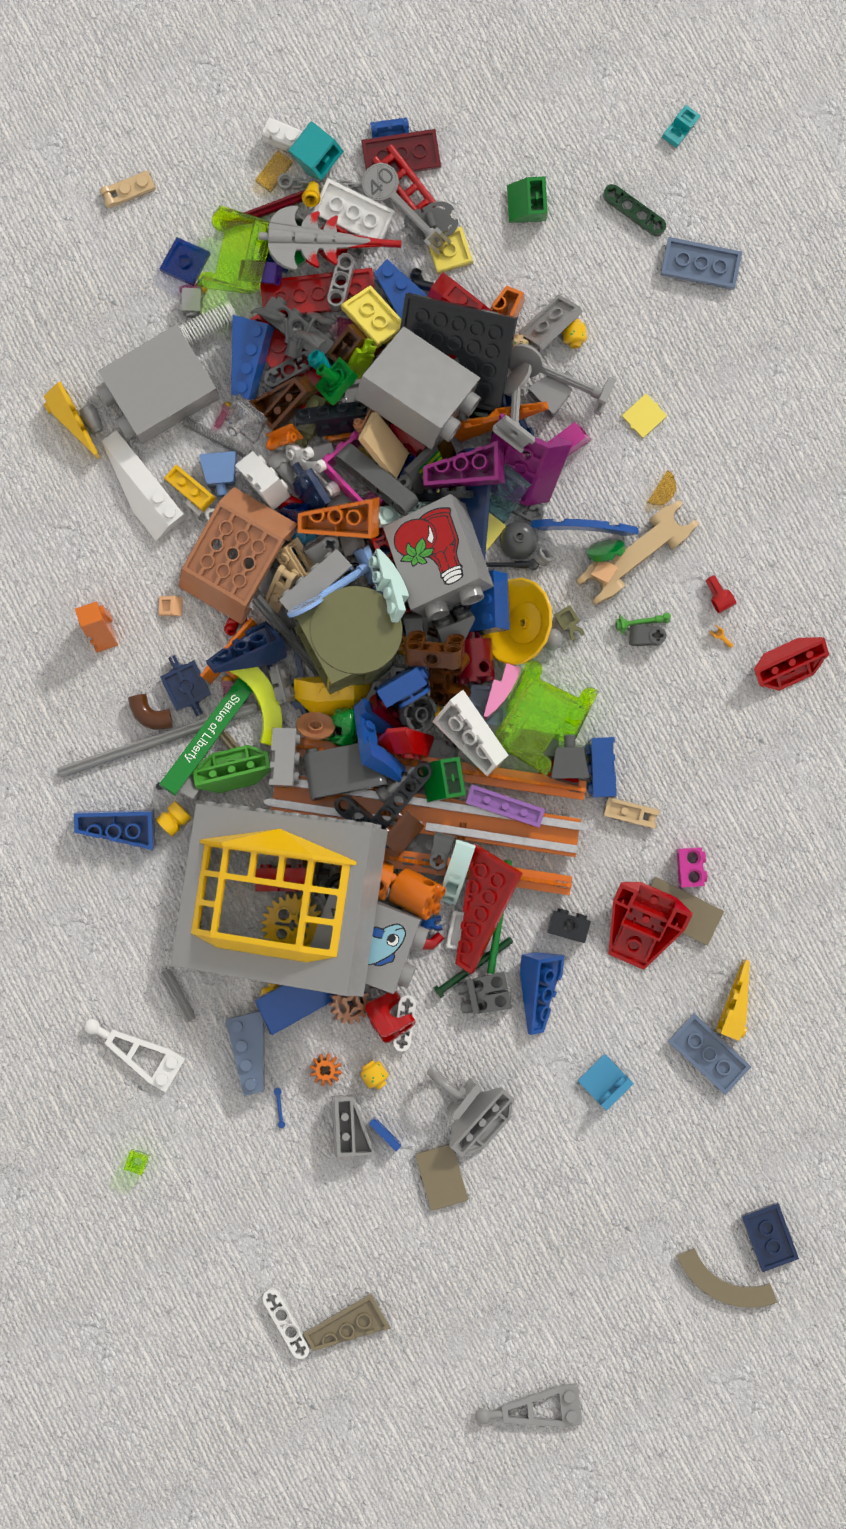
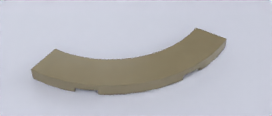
[676,1248,777,1308]

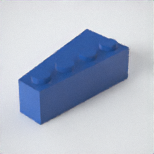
[231,315,275,400]
[74,810,155,850]

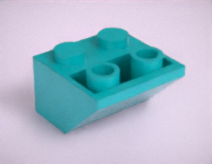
[288,121,344,181]

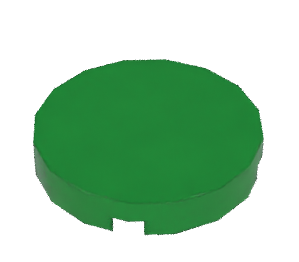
[587,540,625,562]

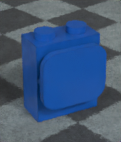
[377,666,430,708]

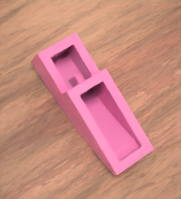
[483,663,521,720]

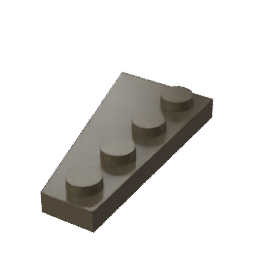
[303,1293,391,1351]

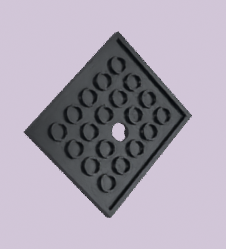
[400,292,518,411]

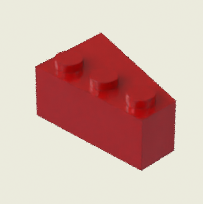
[255,864,314,892]

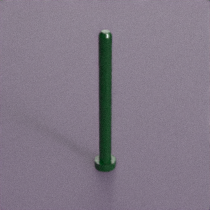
[433,937,513,998]

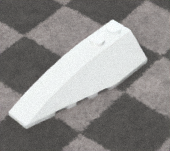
[101,430,186,542]

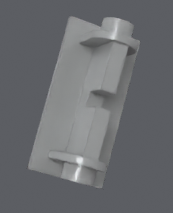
[269,664,295,705]

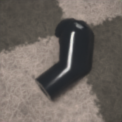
[410,268,434,291]

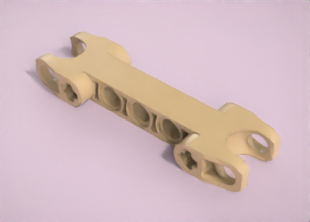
[576,500,699,606]

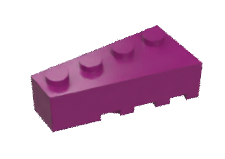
[423,440,505,489]

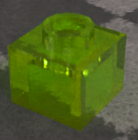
[124,1149,151,1176]

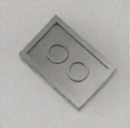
[518,295,583,350]

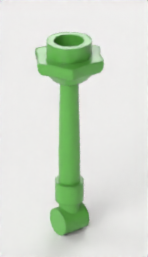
[615,613,671,634]

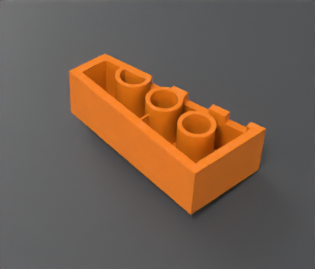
[297,497,380,539]

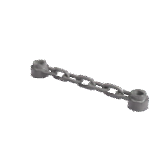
[278,173,363,191]

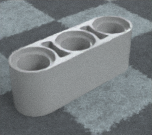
[327,253,355,312]

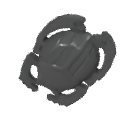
[404,201,458,245]

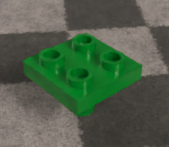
[315,357,358,406]

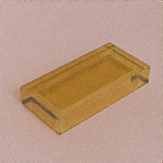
[255,150,293,193]

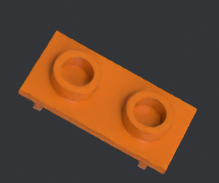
[265,423,304,451]

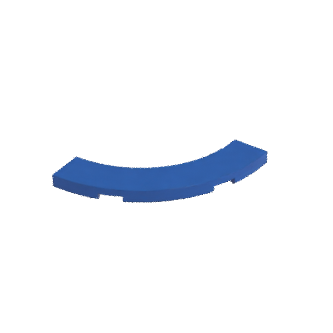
[531,519,639,536]

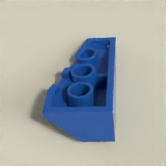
[520,952,565,1035]

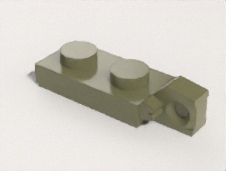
[295,395,329,448]

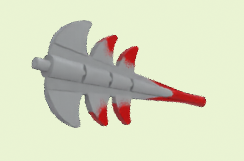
[259,206,402,271]

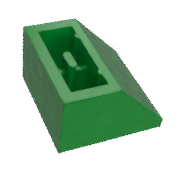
[507,176,548,223]
[421,757,466,803]

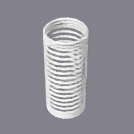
[178,300,237,347]

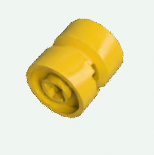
[155,801,192,837]

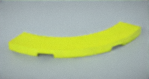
[228,667,282,746]

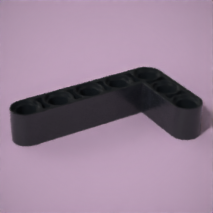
[334,761,433,830]

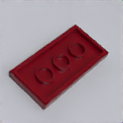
[361,129,441,173]

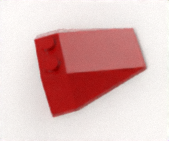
[608,882,693,970]

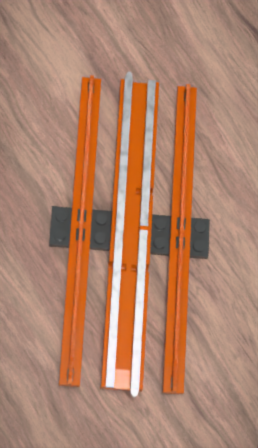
[263,737,588,895]

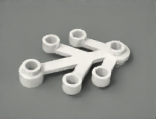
[285,444,340,498]

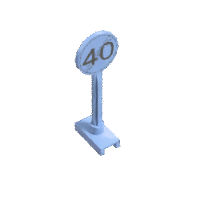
[287,545,375,618]

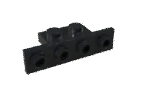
[294,401,370,437]

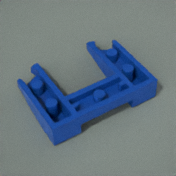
[353,698,406,782]

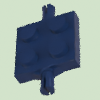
[292,462,331,511]
[160,655,211,717]

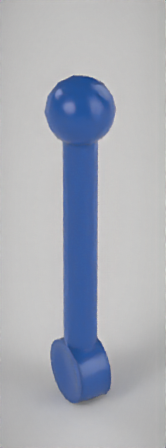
[274,1088,285,1129]

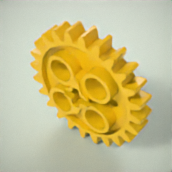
[261,893,321,947]

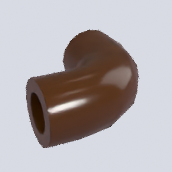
[128,694,173,730]

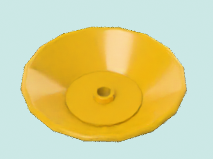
[482,578,552,665]

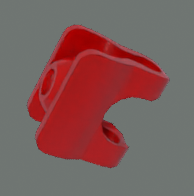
[365,991,416,1043]

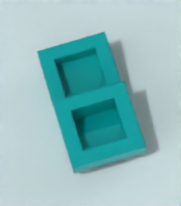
[661,105,701,148]

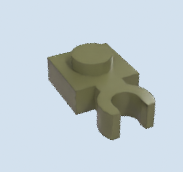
[554,605,584,641]

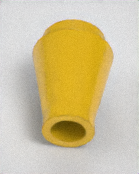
[302,181,320,207]

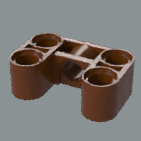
[405,630,465,670]
[429,653,471,706]

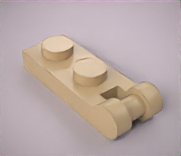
[99,170,156,208]
[265,564,298,616]
[603,797,660,829]

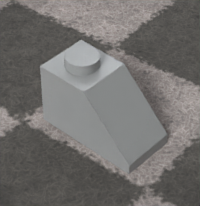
[179,773,203,801]

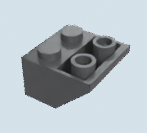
[431,605,475,643]

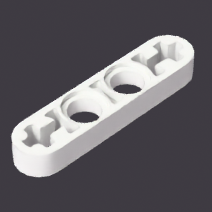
[263,1288,310,1359]

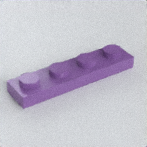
[465,785,546,828]

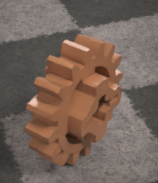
[328,992,371,1024]

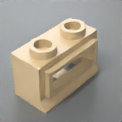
[276,537,315,585]

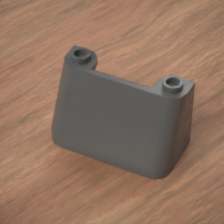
[303,743,388,801]

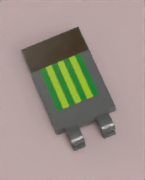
[397,438,457,497]

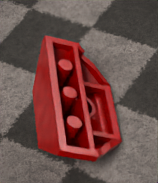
[754,637,829,691]
[377,727,434,761]

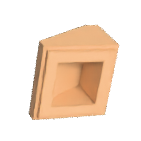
[591,561,618,585]
[158,596,183,616]

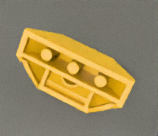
[293,676,370,716]

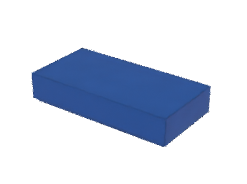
[369,1117,401,1151]

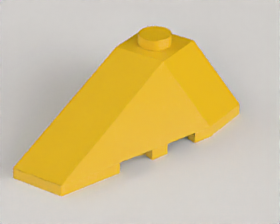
[43,381,101,459]
[715,959,750,1041]

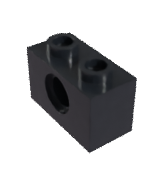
[546,908,591,943]

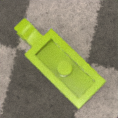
[348,338,376,380]

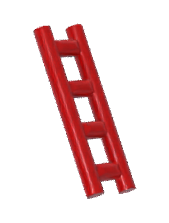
[372,144,437,211]

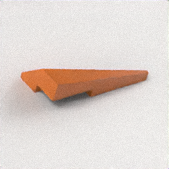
[454,401,549,442]

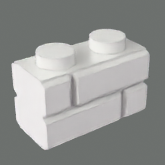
[262,117,303,152]

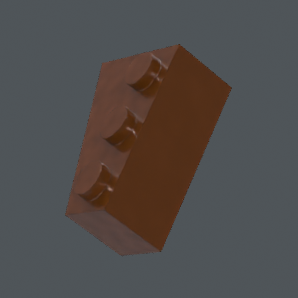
[248,375,318,431]

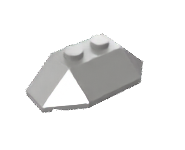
[449,1087,515,1157]

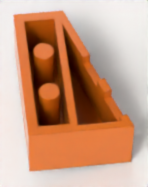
[75,601,118,653]

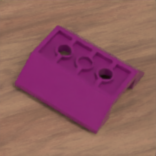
[490,413,573,506]

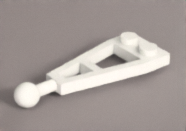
[84,1019,186,1093]

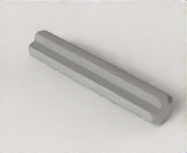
[161,969,195,1023]

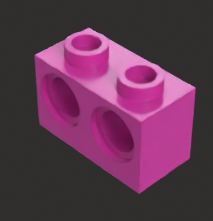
[676,847,707,888]

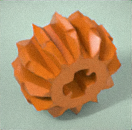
[309,1053,342,1086]

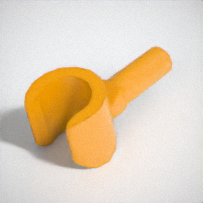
[709,625,733,648]

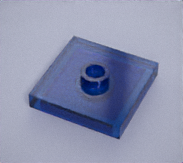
[159,237,211,286]

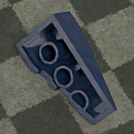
[206,621,287,673]

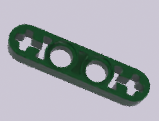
[603,184,666,237]

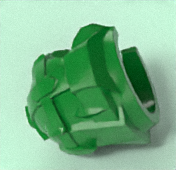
[329,707,358,747]

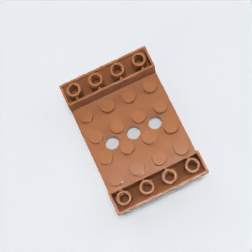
[178,487,298,625]

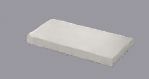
[312,178,396,239]

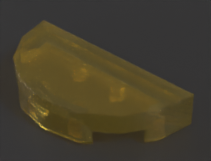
[647,470,677,505]

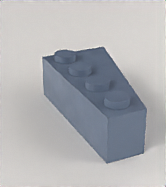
[225,1011,265,1096]

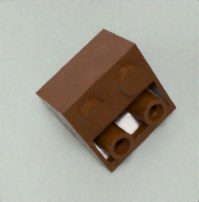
[326,323,384,365]
[385,811,425,856]

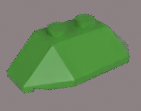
[193,745,271,793]

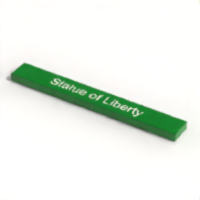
[159,678,253,796]

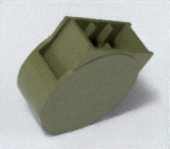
[294,586,402,695]

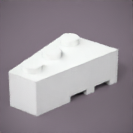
[235,451,290,510]

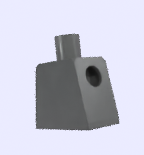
[552,734,589,779]

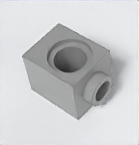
[181,288,203,319]

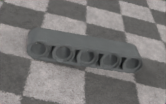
[334,443,419,516]

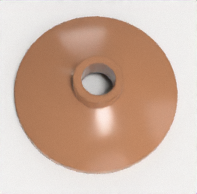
[296,712,335,740]

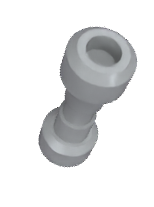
[376,767,415,803]

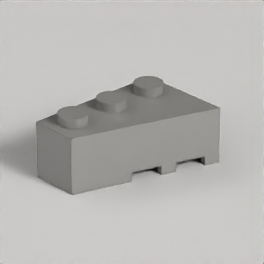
[269,728,301,788]
[332,1095,376,1158]

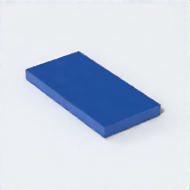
[254,985,335,1035]

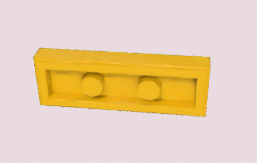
[164,464,216,512]

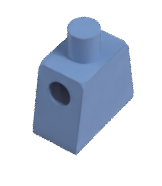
[199,451,237,497]

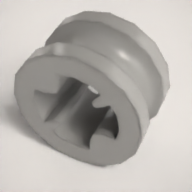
[533,547,552,566]

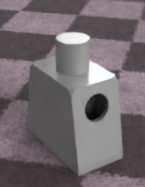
[527,371,574,418]

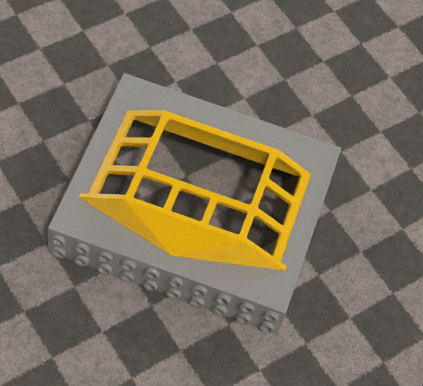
[171,801,388,996]

